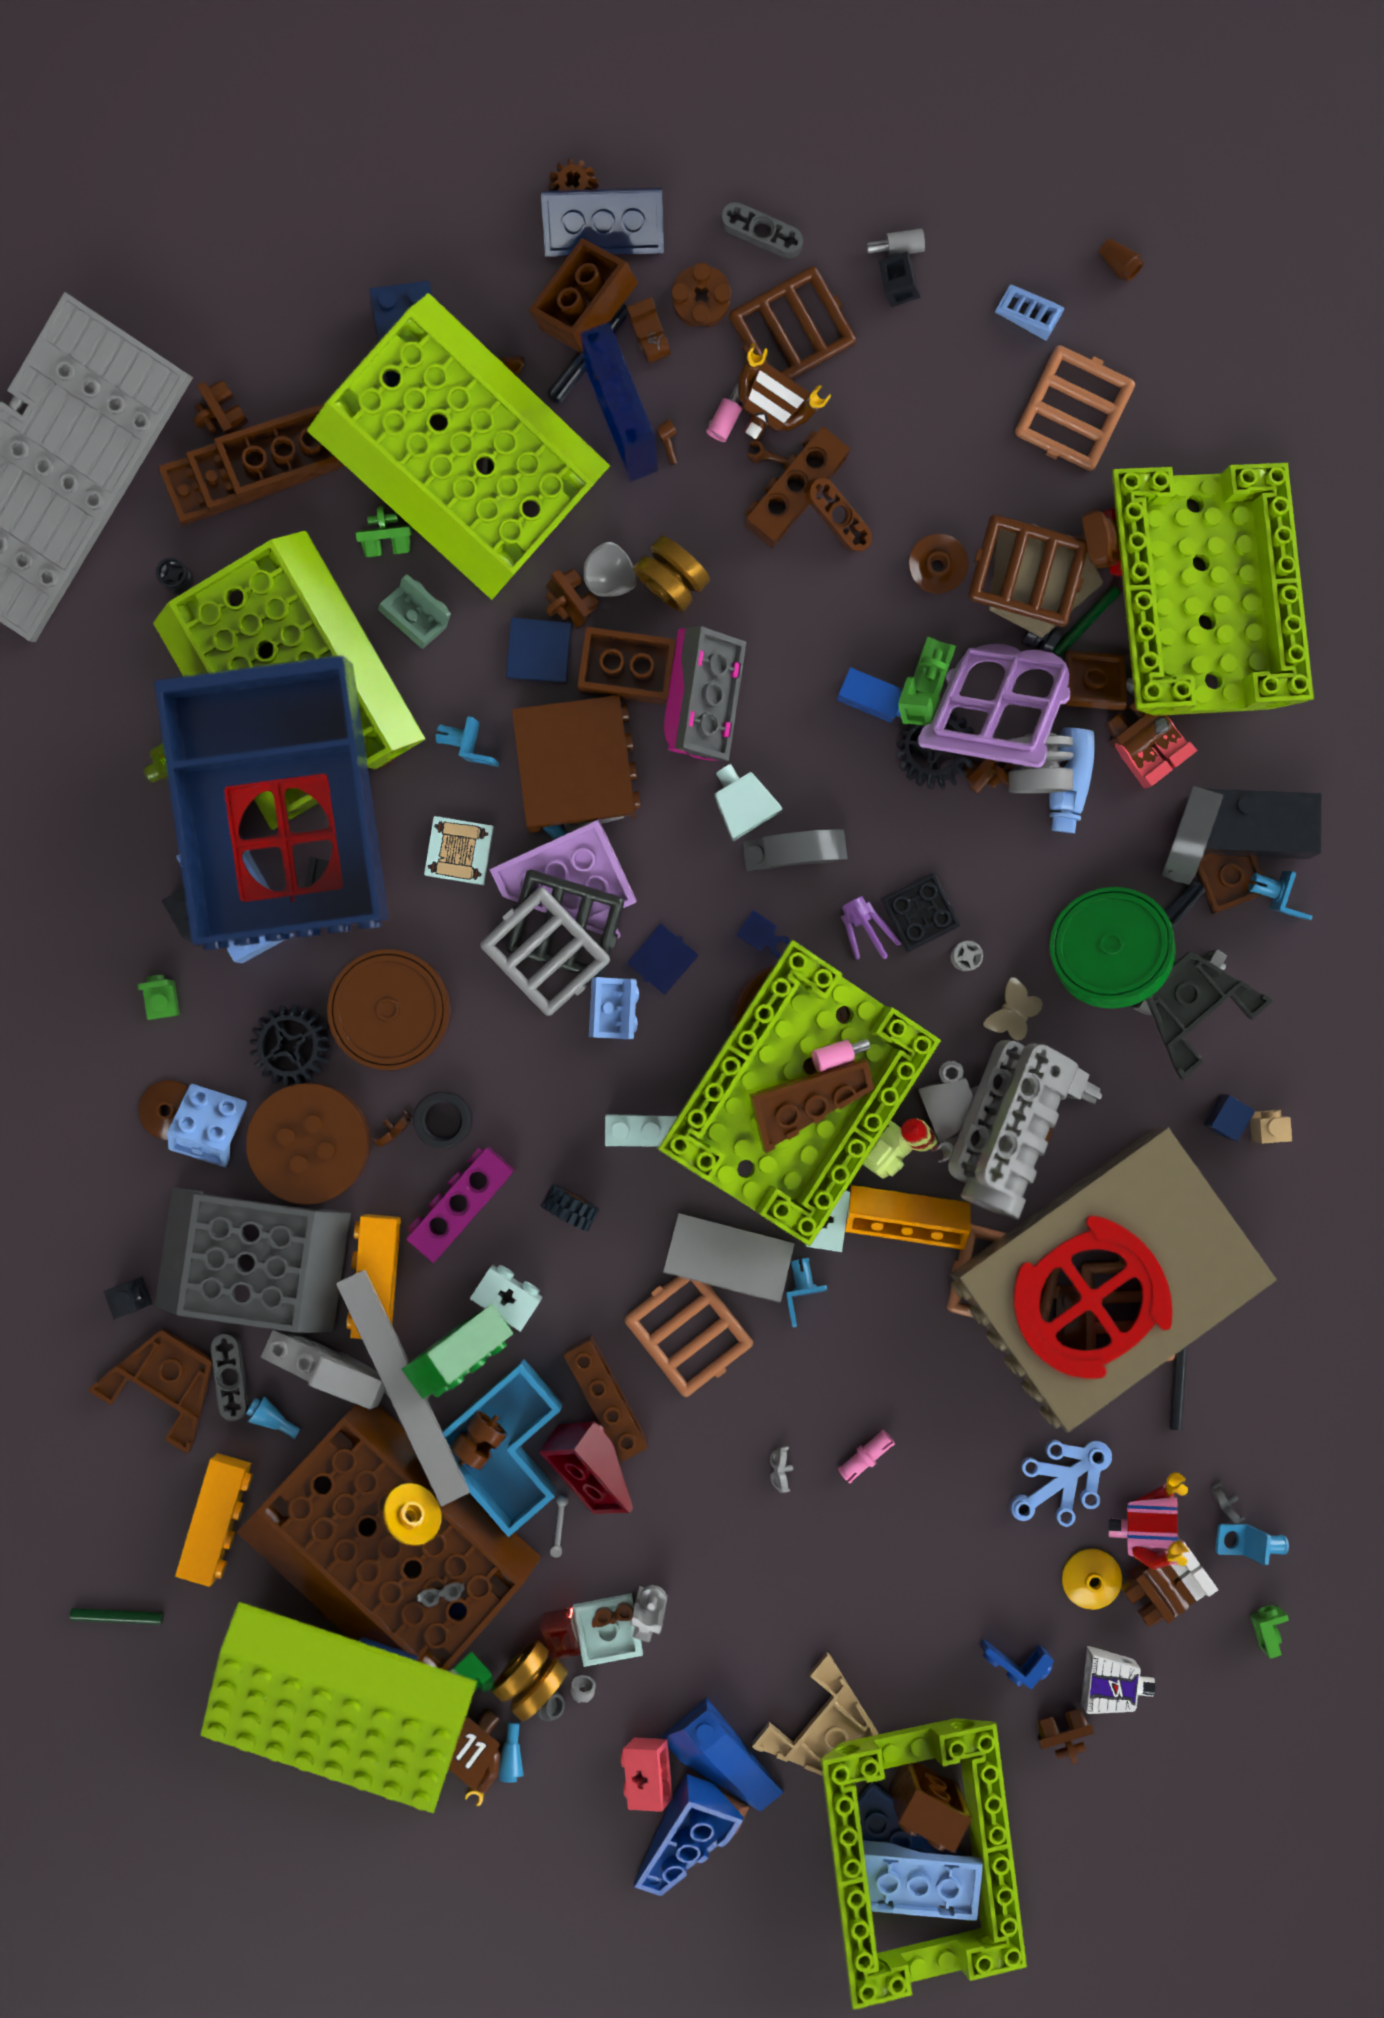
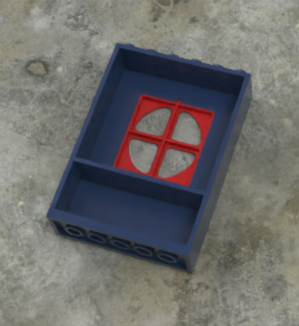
[154,655,389,950]

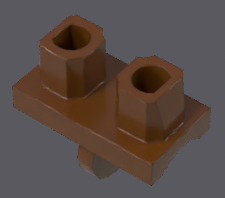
[193,380,248,434]
[545,569,599,629]
[963,739,1014,795]
[1037,1709,1095,1765]

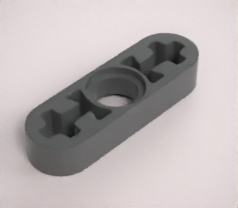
[722,202,803,259]
[211,1332,249,1421]

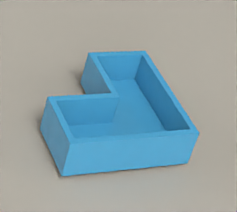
[442,1359,563,1537]

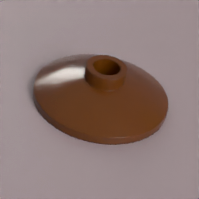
[908,533,969,594]
[138,1080,189,1140]

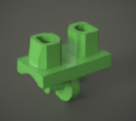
[356,505,414,557]
[913,636,956,695]

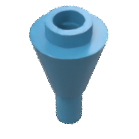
[245,1396,300,1439]
[498,1722,524,1783]

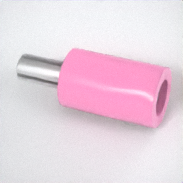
[706,384,742,442]
[811,1039,870,1072]

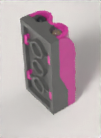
[664,626,747,761]

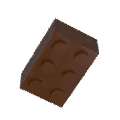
[529,238,638,355]
[577,627,676,705]
[889,1762,972,1853]

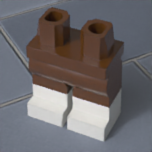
[1121,1537,1218,1627]

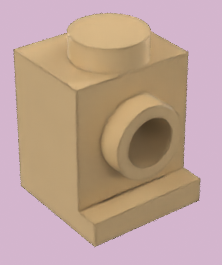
[1250,1110,1292,1144]

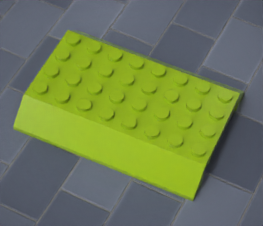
[200,1602,477,1813]

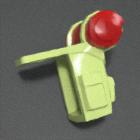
[863,1118,938,1179]

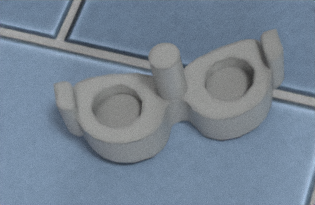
[770,1446,793,1493]

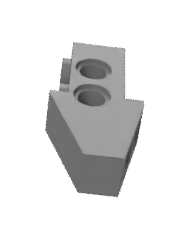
[261,1329,386,1409]

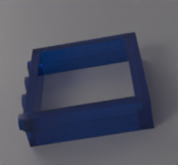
[580,322,658,482]

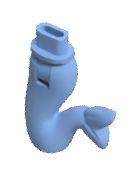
[1021,727,1095,834]

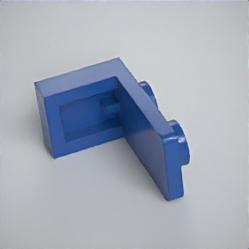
[980,1638,1054,1690]

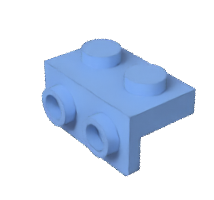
[589,977,639,1039]

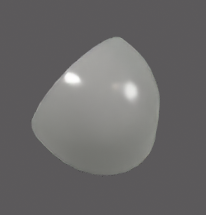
[584,542,637,597]

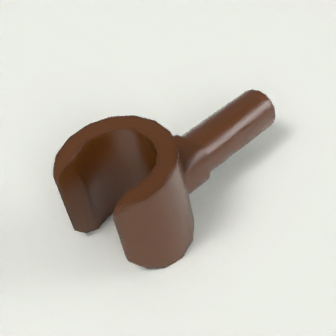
[657,420,677,466]
[747,440,789,465]

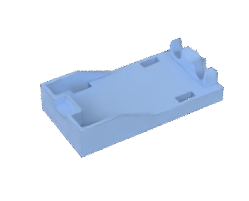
[863,1840,983,1921]

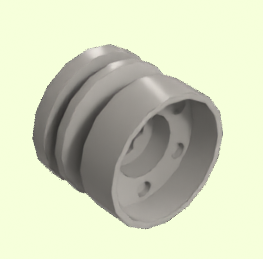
[1008,733,1074,794]

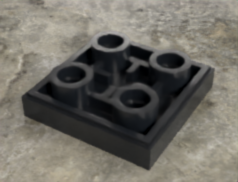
[880,872,961,952]

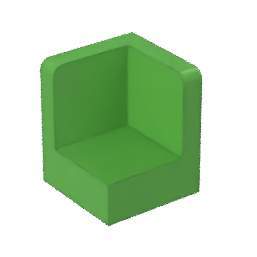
[898,677,940,725]

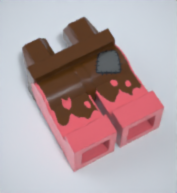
[1105,701,1198,789]

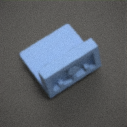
[167,1084,247,1168]

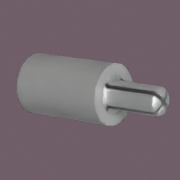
[866,228,925,256]

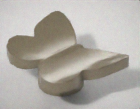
[983,977,1043,1041]

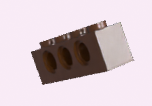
[745,426,851,549]
[563,1335,648,1462]

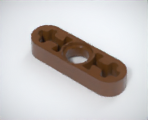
[804,478,872,551]

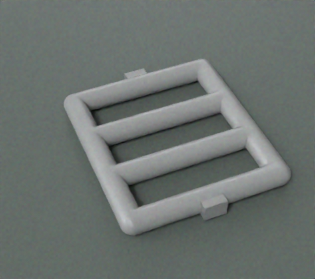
[480,887,610,1016]

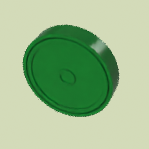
[1050,887,1175,1008]

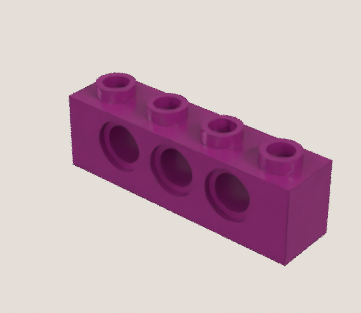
[406,1147,516,1263]

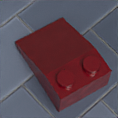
[539,1421,633,1514]

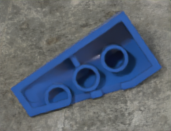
[661,1698,784,1812]
[634,1774,743,1896]

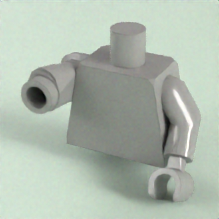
[917,1061,994,1163]

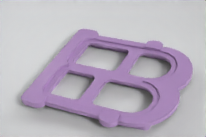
[918,644,1070,768]

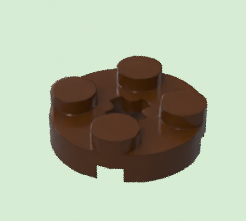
[672,263,731,328]

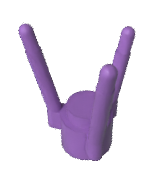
[841,896,901,960]

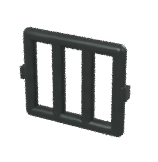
[506,869,624,977]

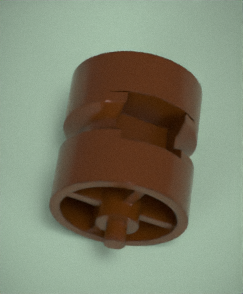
[450,1411,507,1470]

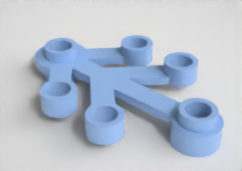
[1009,1439,1112,1527]

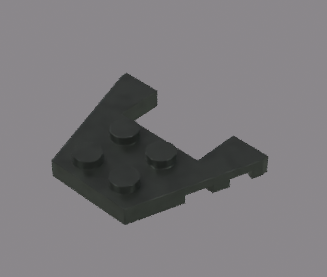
[1146,951,1273,1079]

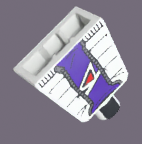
[1081,1646,1155,1714]

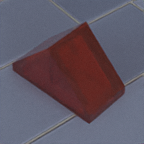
[541,1608,581,1659]

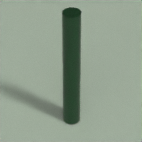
[1051,586,1121,657]
[70,1608,163,1625]

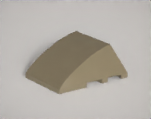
[989,524,1103,638]

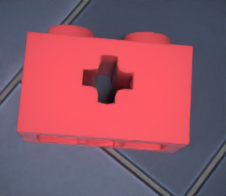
[621,1737,673,1812]

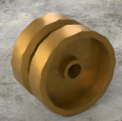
[633,535,710,613]
[491,1639,568,1722]

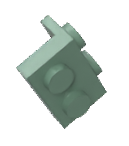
[378,574,451,649]

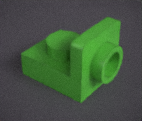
[137,975,180,1020]
[1250,1605,1289,1659]

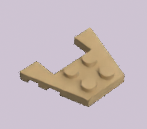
[752,1652,878,1776]

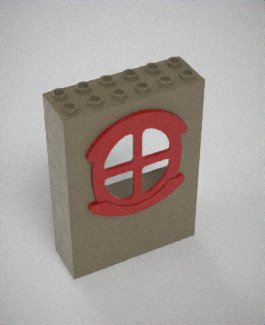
[949,1128,1277,1432]

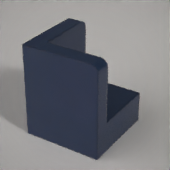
[1203,1094,1255,1142]

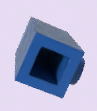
[837,667,903,723]

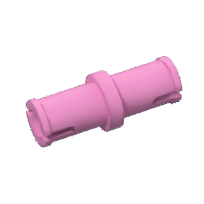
[838,1429,895,1484]

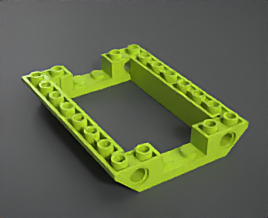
[821,1718,1027,2010]

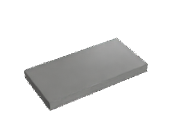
[663,1213,795,1303]

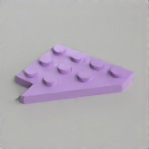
[489,820,637,939]

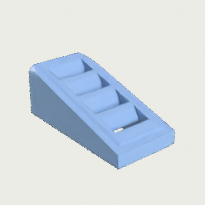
[995,284,1065,341]

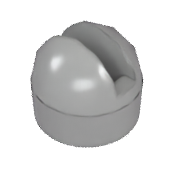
[571,1675,596,1703]

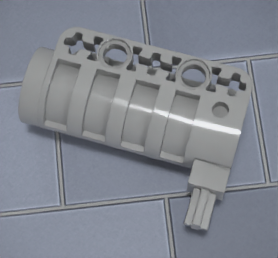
[948,1040,1102,1220]

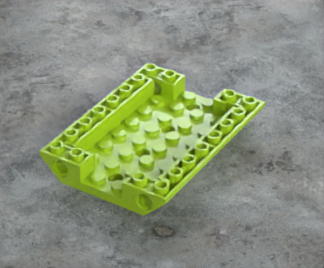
[307,293,610,600]
[1112,463,1314,716]
[153,531,426,830]
[657,940,941,1246]

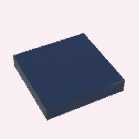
[506,618,571,684]

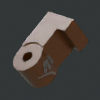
[627,297,671,364]

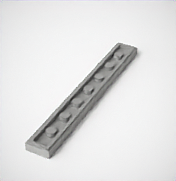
[336,1269,470,1506]

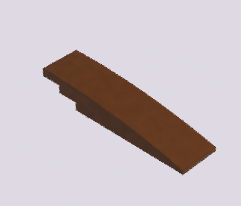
[158,384,386,526]

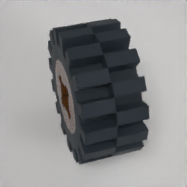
[541,1184,600,1231]

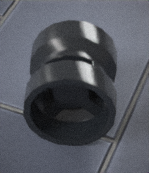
[156,557,194,594]
[1022,628,1063,653]

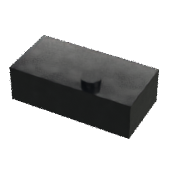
[1203,789,1322,859]

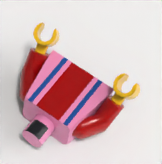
[1109,1472,1189,1569]

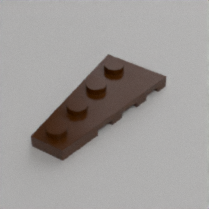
[749,1058,874,1153]

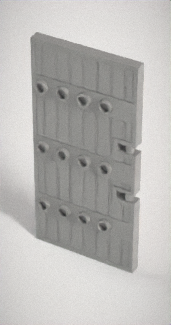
[0,292,193,642]

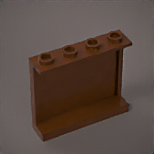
[512,695,641,833]

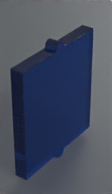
[628,924,699,995]

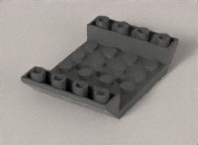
[155,1187,351,1333]

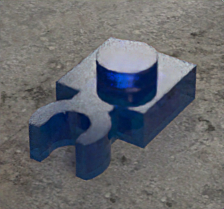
[736,910,791,959]

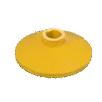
[383,1483,441,1545]
[1062,1548,1122,1610]

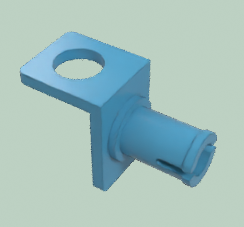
[436,716,500,767]
[1248,870,1313,920]
[786,1258,827,1328]
[1215,1523,1289,1565]

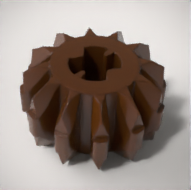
[548,158,599,191]

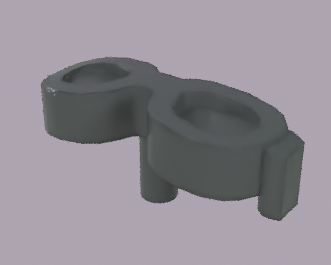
[1211,1480,1245,1524]
[417,1582,464,1607]

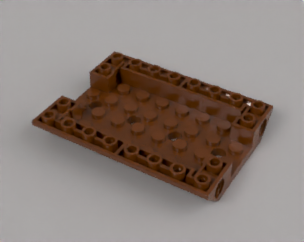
[237,1404,542,1671]

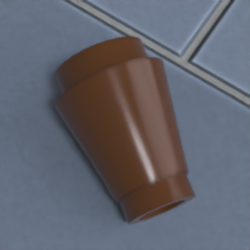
[1099,238,1144,282]

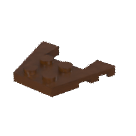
[88,1328,213,1454]

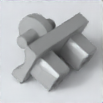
[630,1585,668,1642]

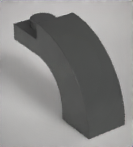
[1161,786,1223,885]
[743,829,847,872]

